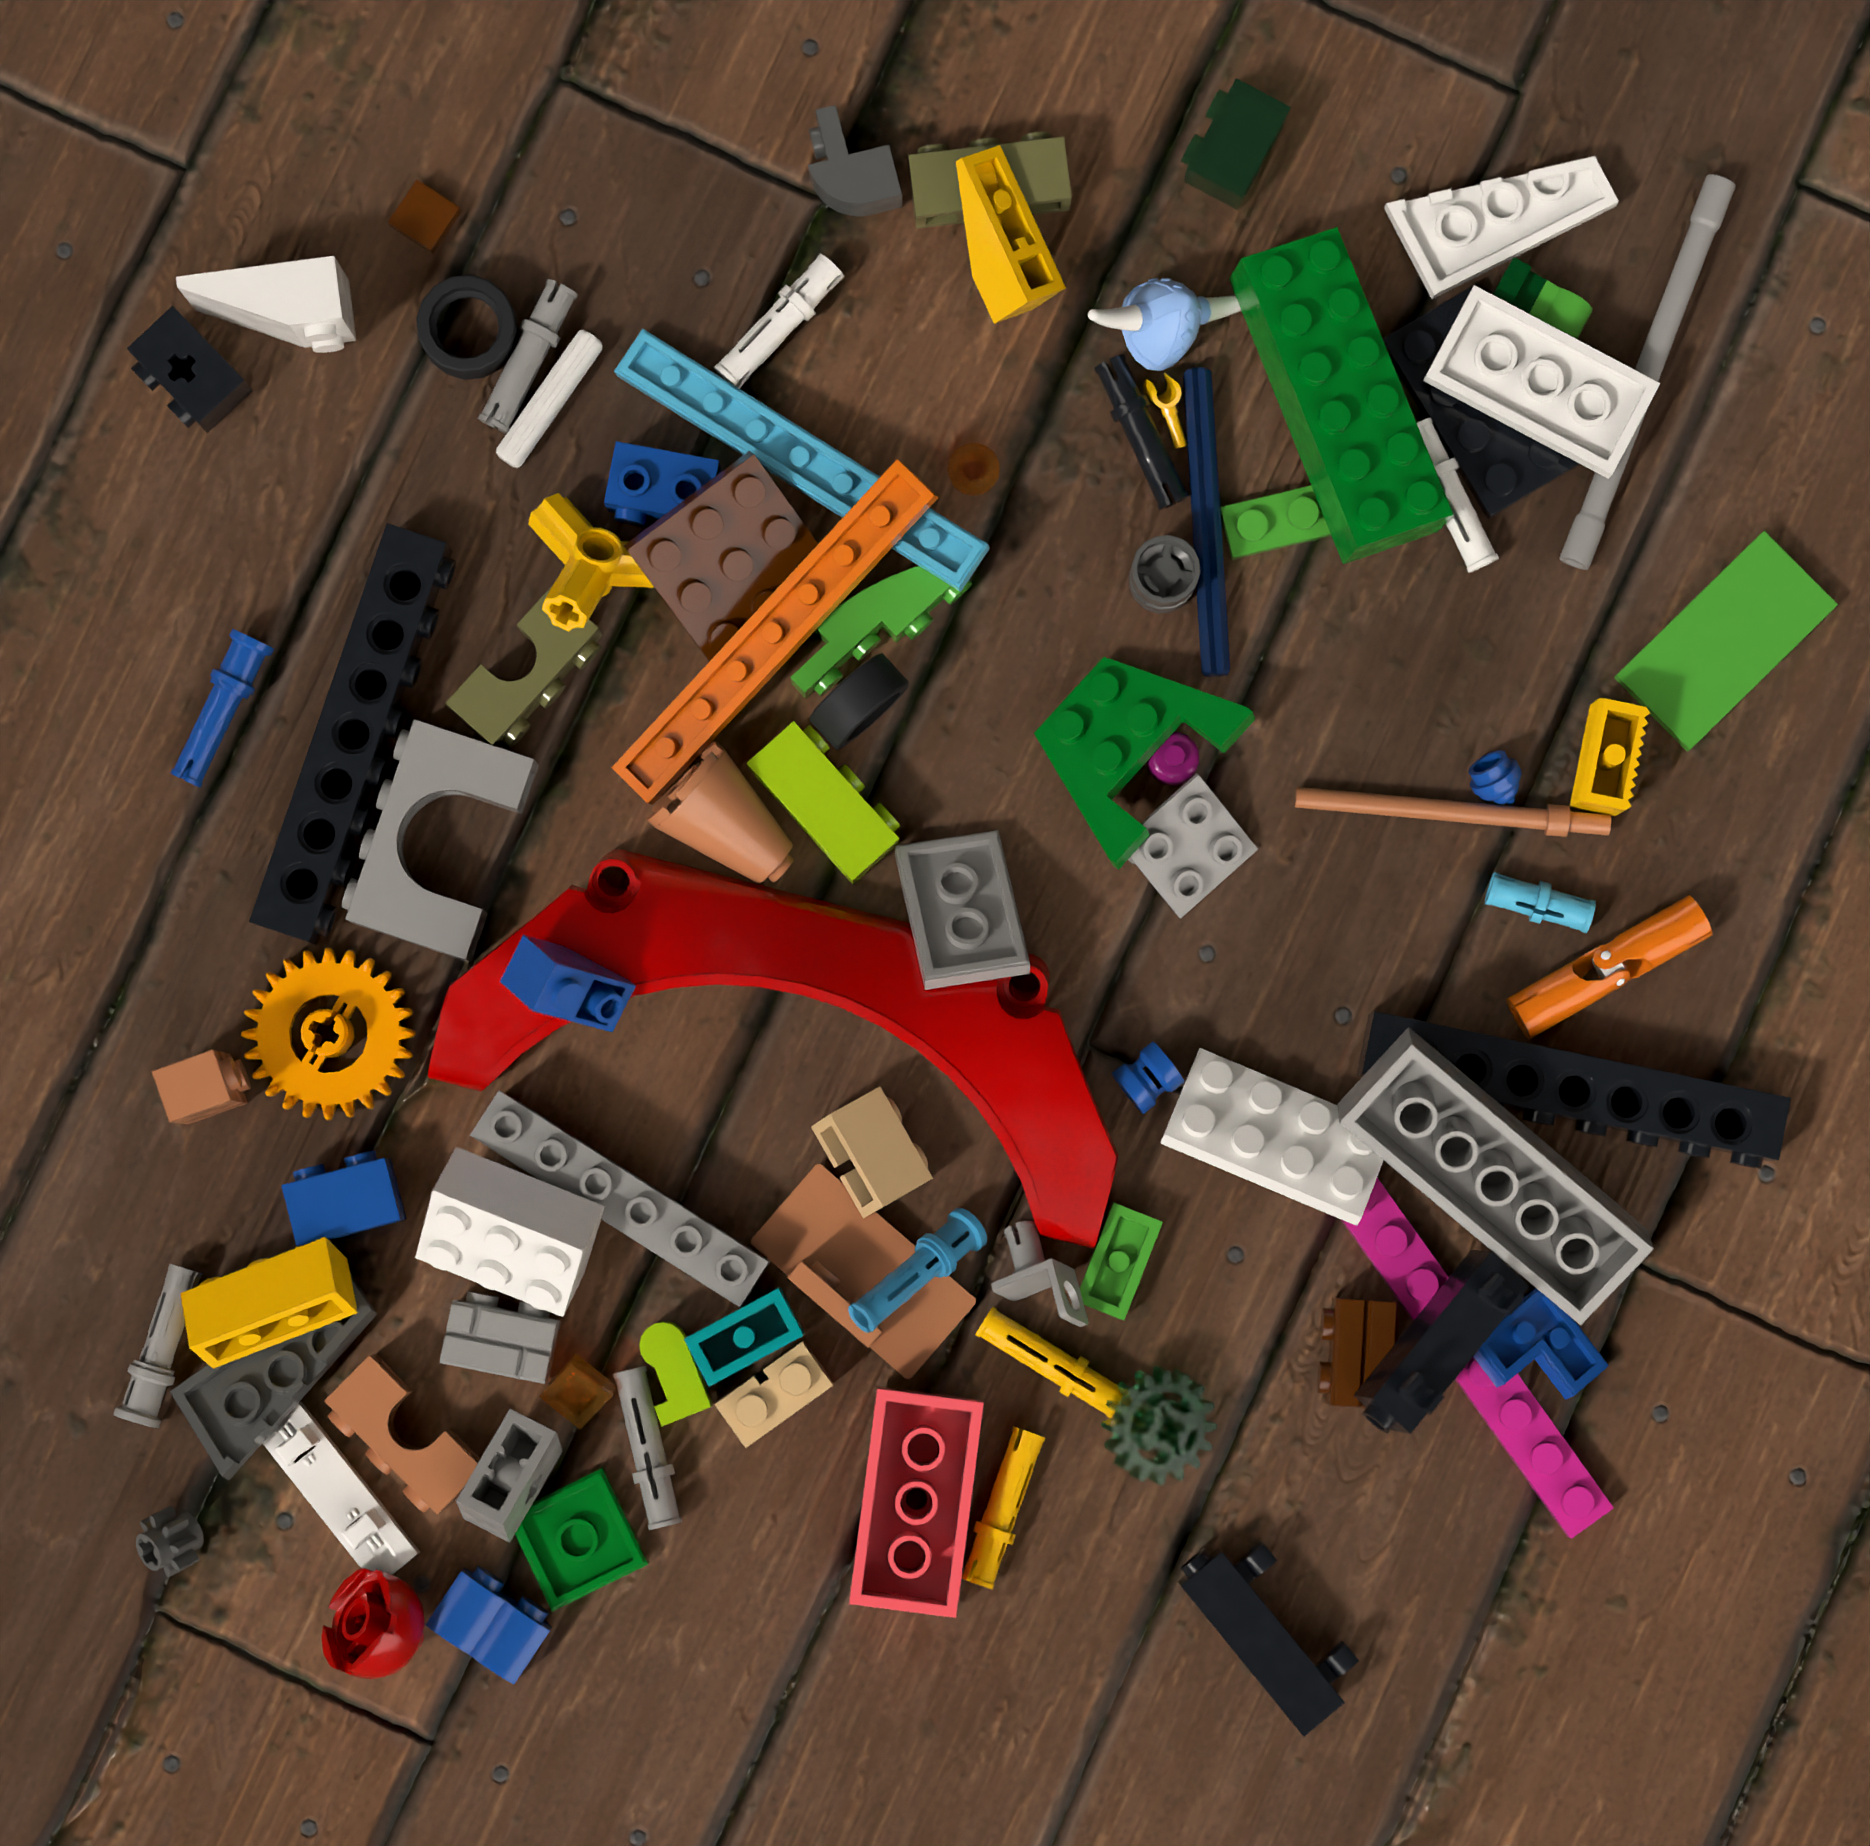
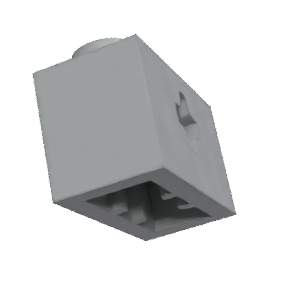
[456,1409,563,1543]

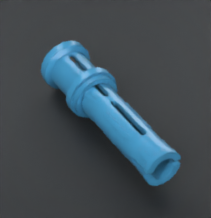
[848,1208,987,1333]

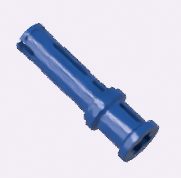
[170,628,275,788]

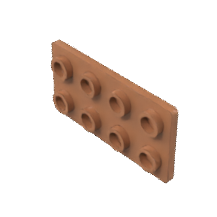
[751,1164,976,1379]

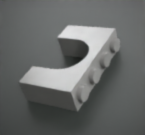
[342,719,539,963]

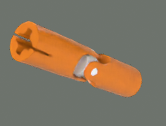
[1506,895,1713,1039]

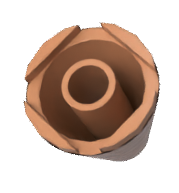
[646,741,794,884]

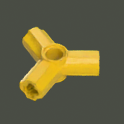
[528,493,654,632]

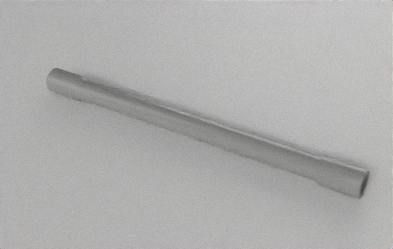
[1559,175,1736,570]

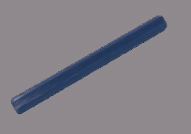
[1183,367,1230,677]

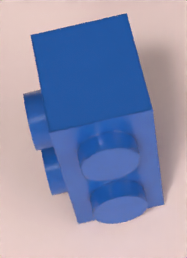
[604,441,721,526]

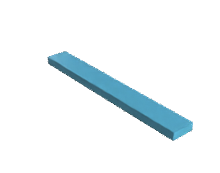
[614,329,990,592]

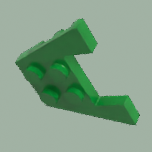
[1034,657,1255,870]

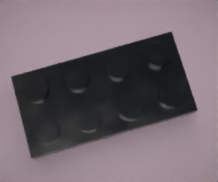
[1383,287,1579,520]

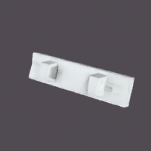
[262,1400,420,1575]

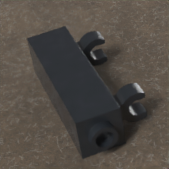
[1353,1250,1529,1434]
[1177,1542,1359,1737]

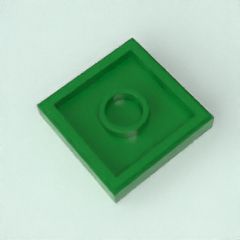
[515,1468,649,1612]

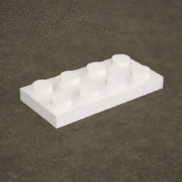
[1423,285,1660,479]
[1160,1048,1383,1226]

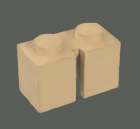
[811,1086,933,1219]
[715,1340,834,1448]

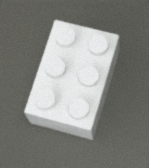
[415,1147,605,1317]

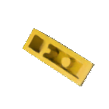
[956,145,1066,324]

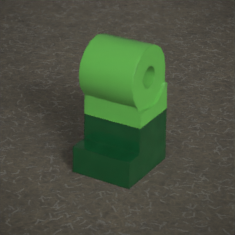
[1492,257,1593,339]

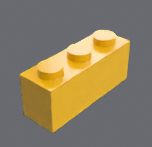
[180,1237,358,1369]

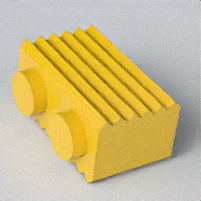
[1570,698,1650,816]

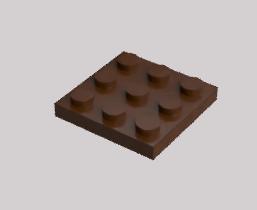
[624,451,818,661]

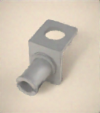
[991,1221,1089,1327]

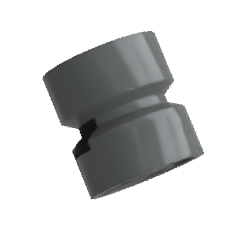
[1128,535,1200,614]

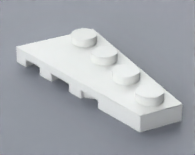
[1384,156,1619,299]

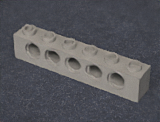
[470,1091,771,1307]

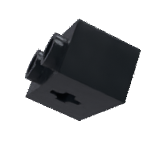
[126,305,253,433]

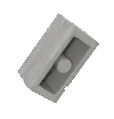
[440,1291,561,1384]

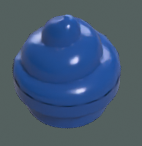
[1468,750,1522,805]

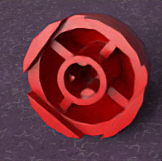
[321,1568,425,1679]

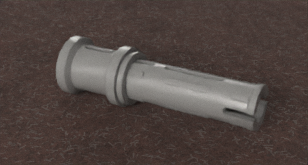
[113,1264,202,1429]

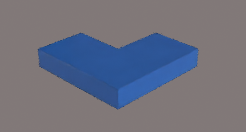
[1473,1287,1609,1400]

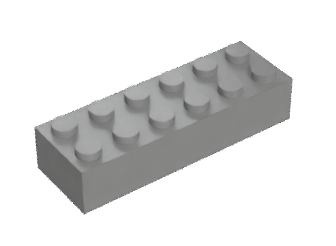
[1337,1027,1654,1325]

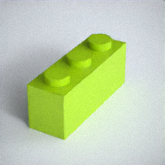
[746,721,900,885]

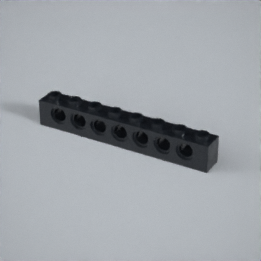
[249,523,456,945]
[1356,1011,1791,1169]

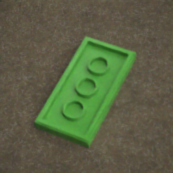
[1613,531,1838,751]

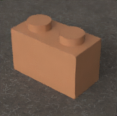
[152,1049,251,1125]

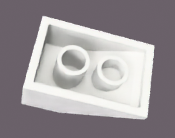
[176,256,357,353]

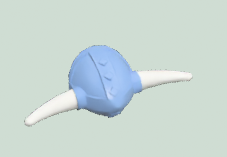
[1088,278,1241,371]

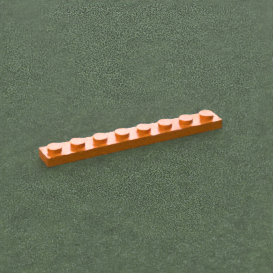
[611,459,939,805]

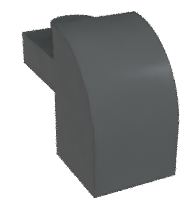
[808,105,902,216]

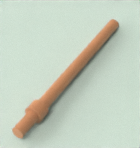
[1295,787,1611,837]

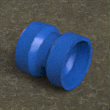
[1111,1041,1185,1114]

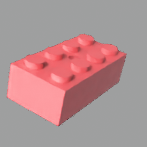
[849,1386,984,1618]

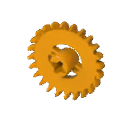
[241,947,416,1121]

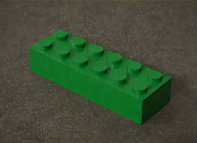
[1229,227,1453,565]

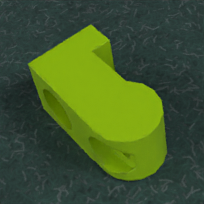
[639,1321,714,1427]

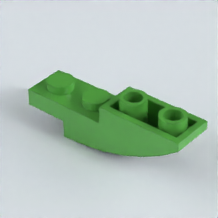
[790,566,972,699]

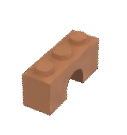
[324,1354,481,1514]

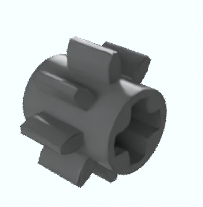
[136,1505,204,1577]

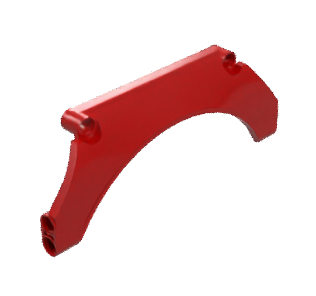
[428,849,1119,1249]

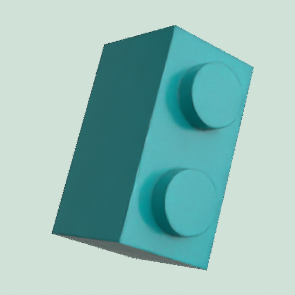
[684,1287,805,1386]

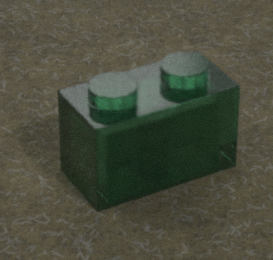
[1181,78,1291,210]

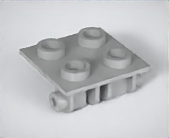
[1128,773,1258,919]

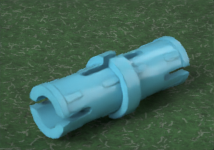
[1485,872,1596,933]

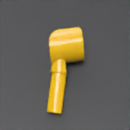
[1143,373,1187,449]

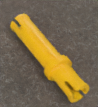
[975,1306,1128,1419]
[961,1426,1045,1589]

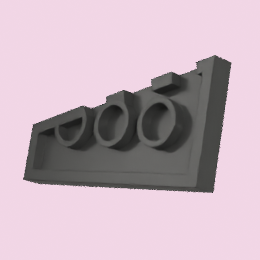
[170,1273,377,1480]

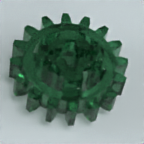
[1101,1366,1217,1485]

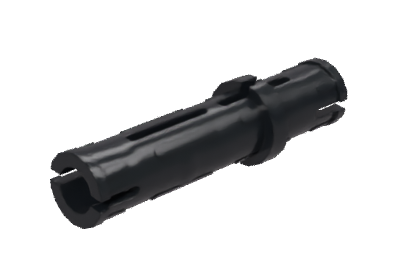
[1094,354,1190,510]

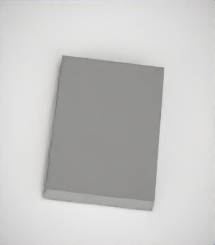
[895,830,1030,990]

